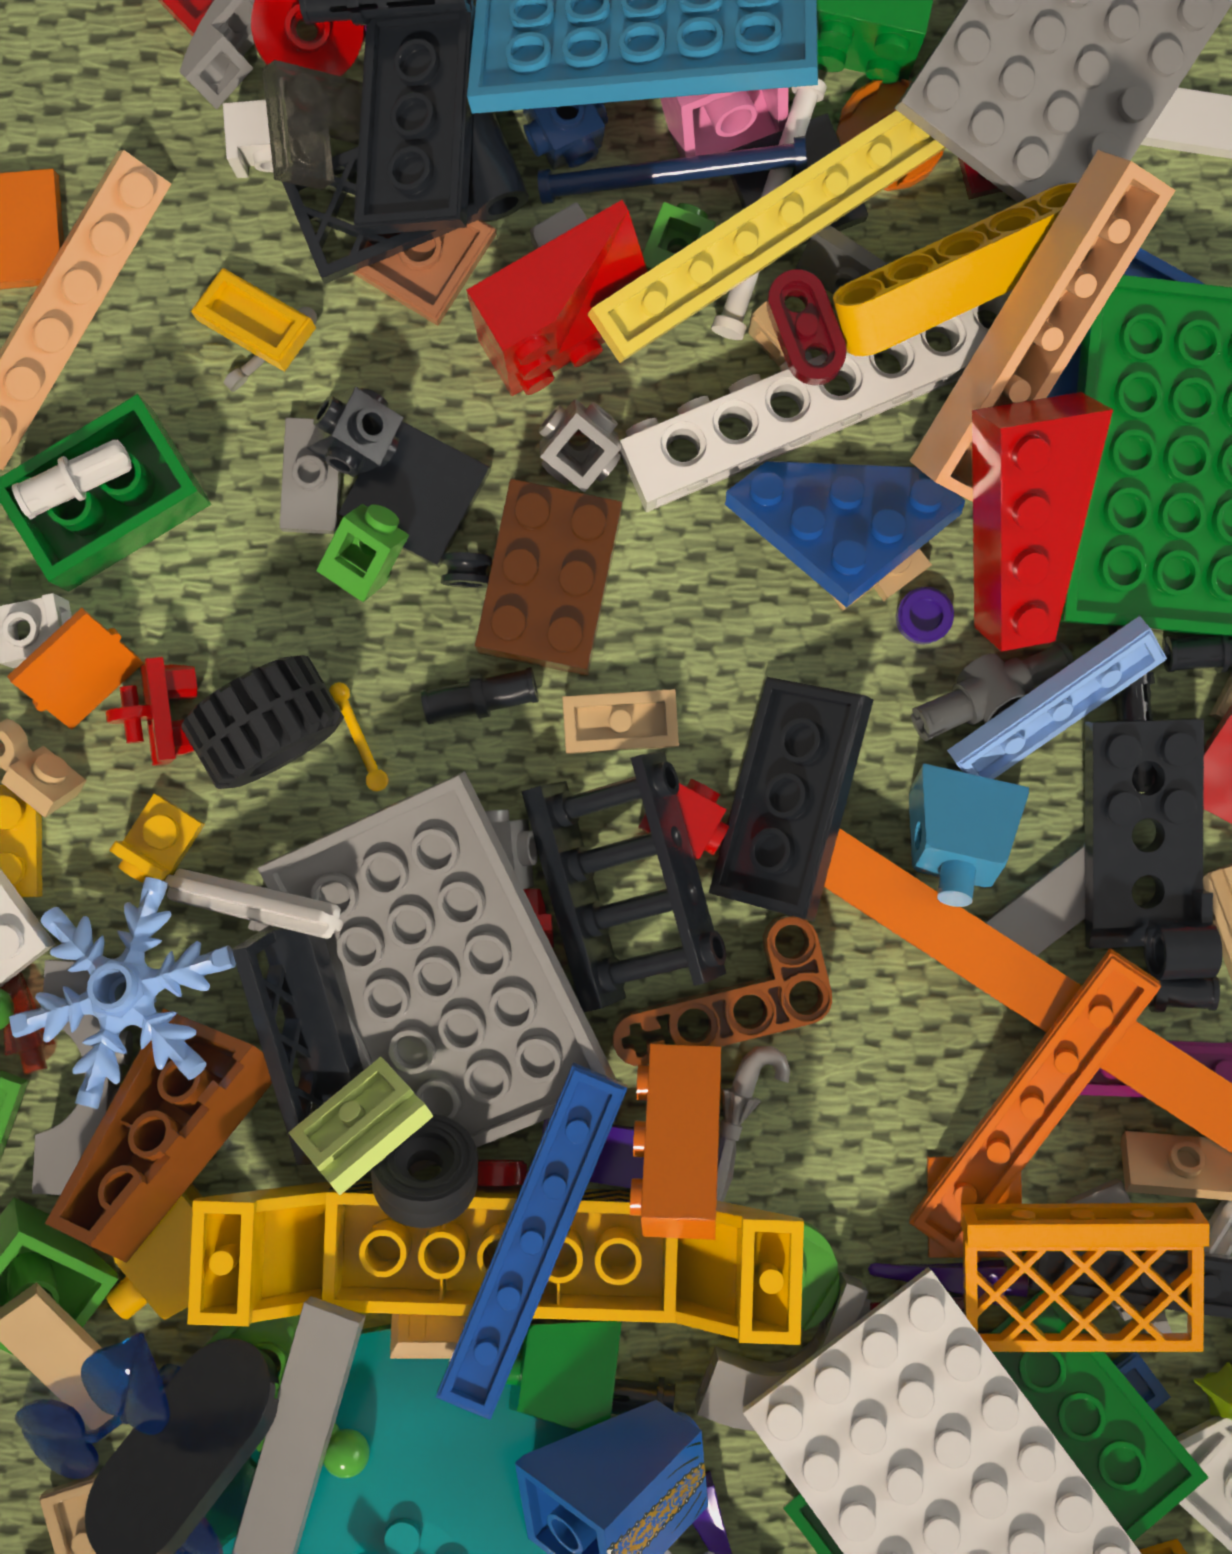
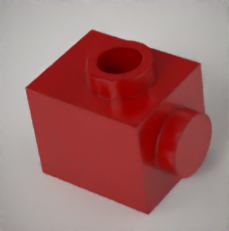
[638,779,729,860]

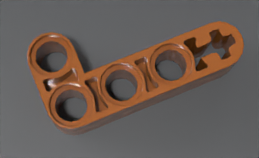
[613,915,832,1066]

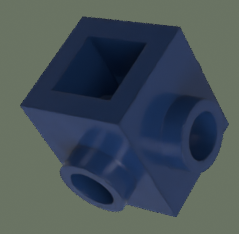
[523,103,608,171]

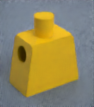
[106,1183,203,1320]

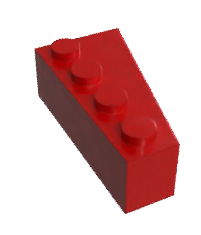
[972,392,1113,652]

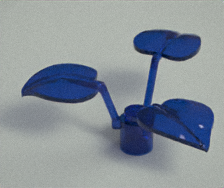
[15,1332,224,1554]

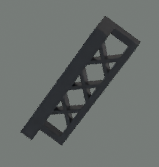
[232,925,363,1165]

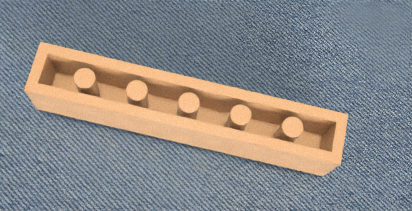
[910,150,1176,502]

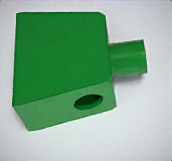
[506,1321,622,1432]

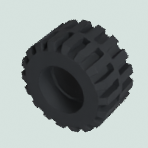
[181,655,344,789]

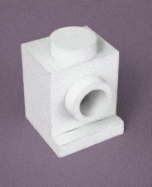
[223,98,311,178]
[0,593,72,668]

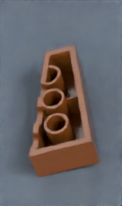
[45,1008,272,1263]

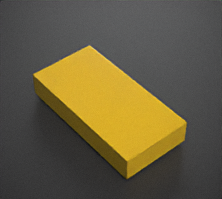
[191,268,316,372]

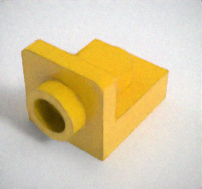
[109,793,205,883]

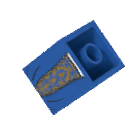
[515,1400,708,1554]

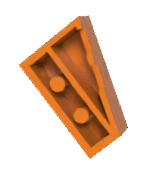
[630,1044,721,1240]

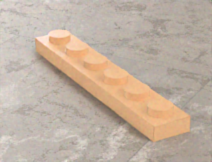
[0,150,171,470]

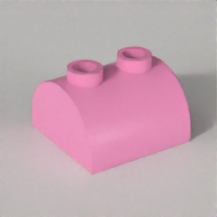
[660,88,788,158]

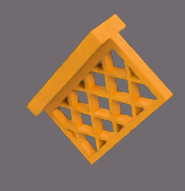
[961,1203,1210,1352]

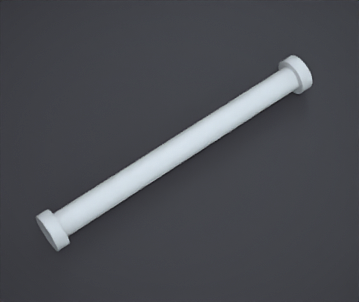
[711,78,827,340]

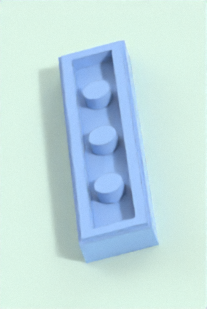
[947,616,1167,779]

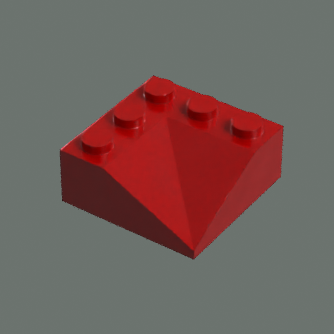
[466,200,648,396]

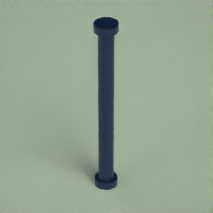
[537,136,808,205]

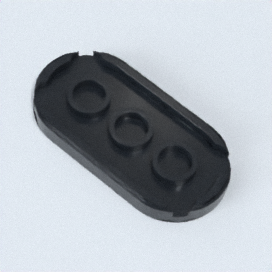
[85,1338,280,1554]

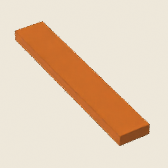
[909,948,1162,1256]

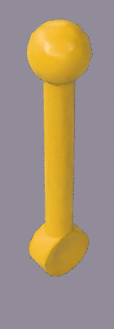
[329,682,389,792]

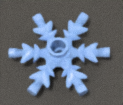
[9,877,236,1109]

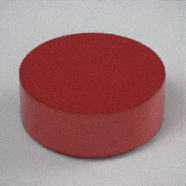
[477,1159,527,1186]

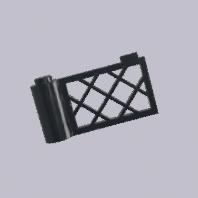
[281,112,529,284]

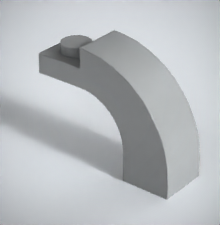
[695,1272,872,1431]

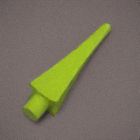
[1194,1362,1232,1420]

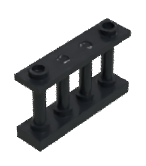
[521,751,727,1013]

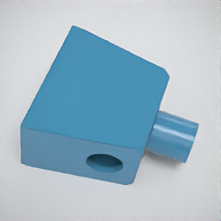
[909,763,1029,907]

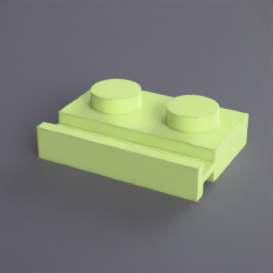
[289,1057,433,1195]

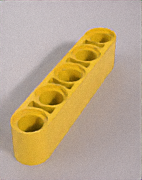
[833,183,1077,356]

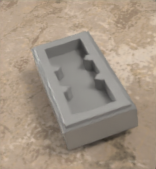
[280,418,342,534]

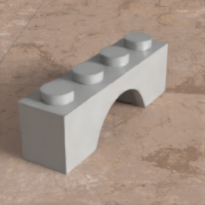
[32,958,133,1195]

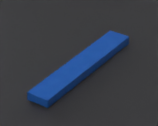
[435,1063,628,1420]

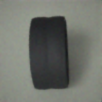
[371,1114,478,1228]

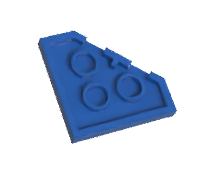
[725,461,965,608]

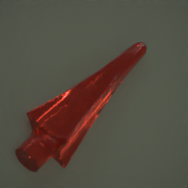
[1,972,55,1075]

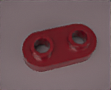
[766,269,847,386]

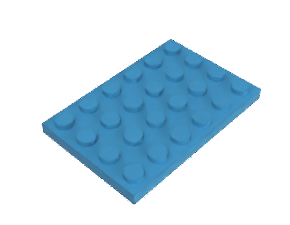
[467,0,818,114]

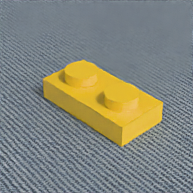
[0,785,42,897]

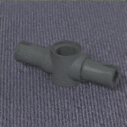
[911,642,1075,741]

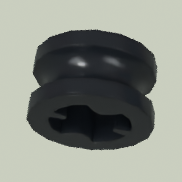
[441,552,493,588]

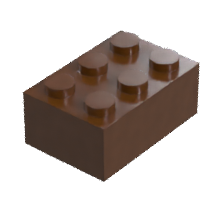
[475,479,622,676]

